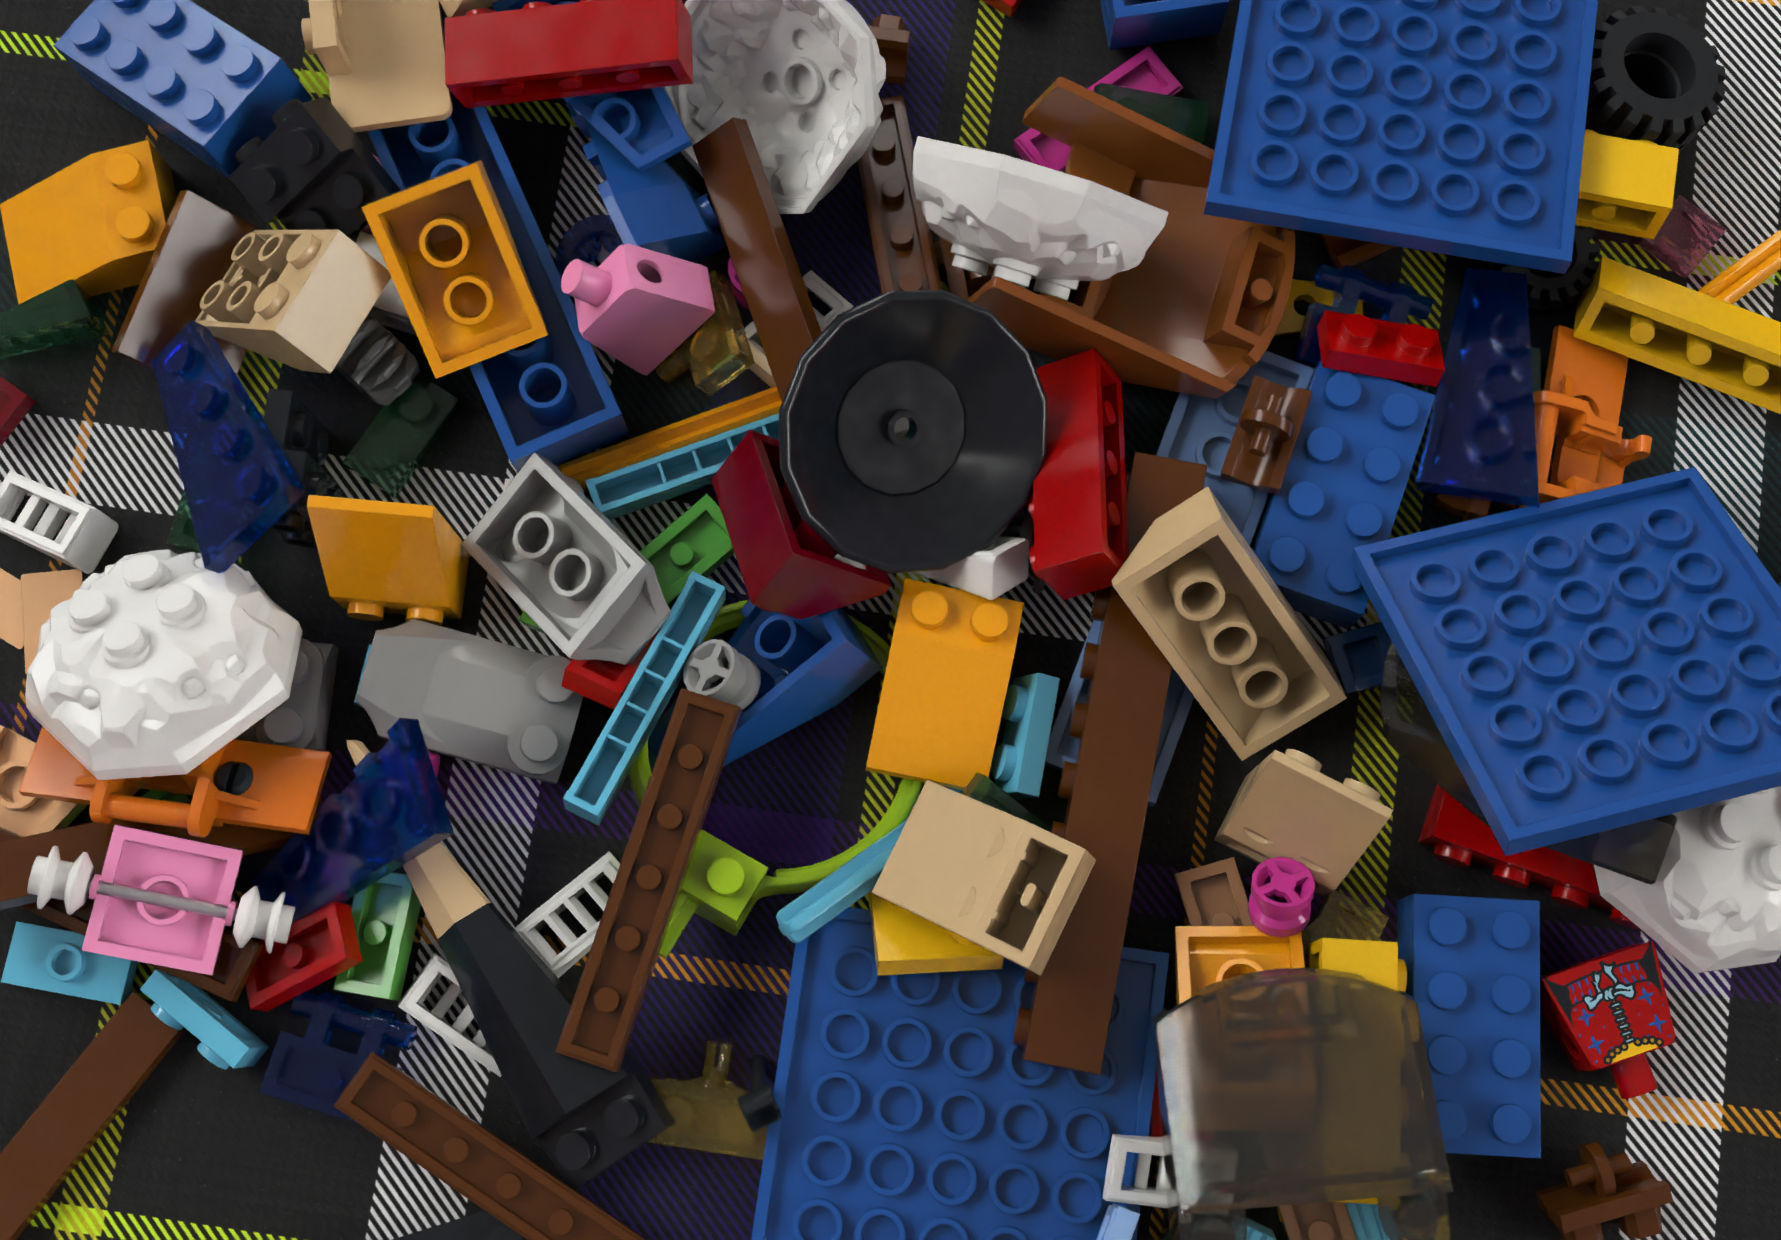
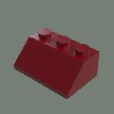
[711,430,891,620]

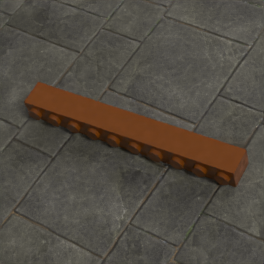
[1012,452,1207,1075]

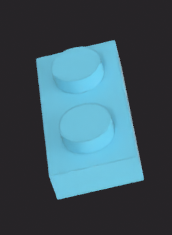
[991,672,1060,800]
[140,969,269,1070]

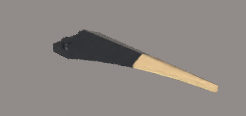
[347,740,676,1190]

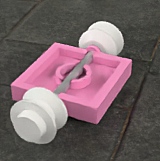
[27,825,296,976]

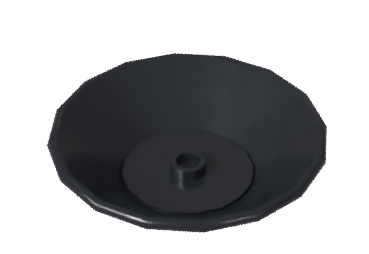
[779,290,1047,574]

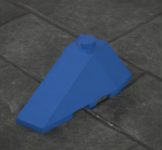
[492,0,693,173]
[566,102,726,263]
[648,599,883,773]

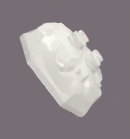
[665,0,886,214]
[912,136,1169,300]
[25,549,303,780]
[1587,786,1781,974]

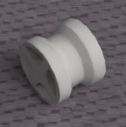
[683,639,761,710]

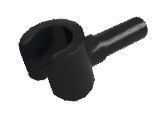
[736,1055,782,1133]

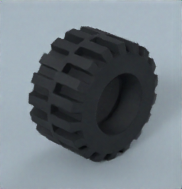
[1585,6,1726,152]

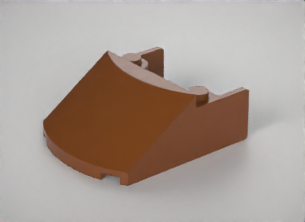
[967,77,1295,399]

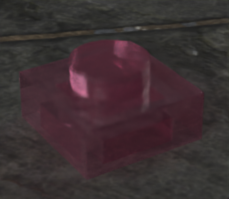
[1639,194,1727,279]

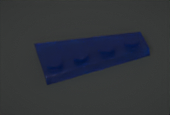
[1415,268,1540,508]
[152,320,306,573]
[252,718,454,923]

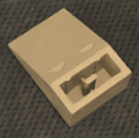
[193,229,391,374]
[1214,749,1393,896]
[872,780,1096,976]

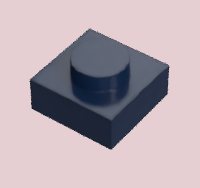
[1323,622,1404,697]

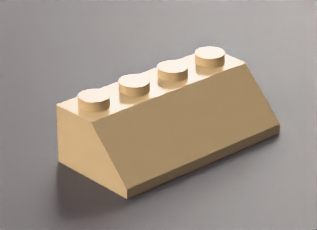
[1112,487,1347,761]

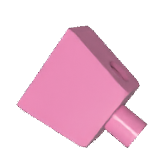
[561,243,715,376]

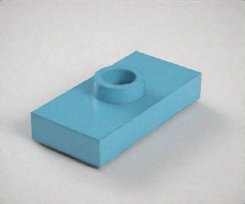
[1,921,138,1005]

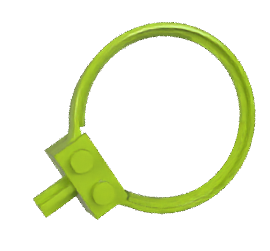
[629,600,923,959]

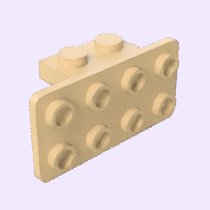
[301,0,453,132]

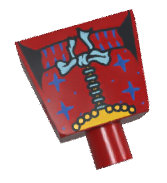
[1540,940,1675,1099]

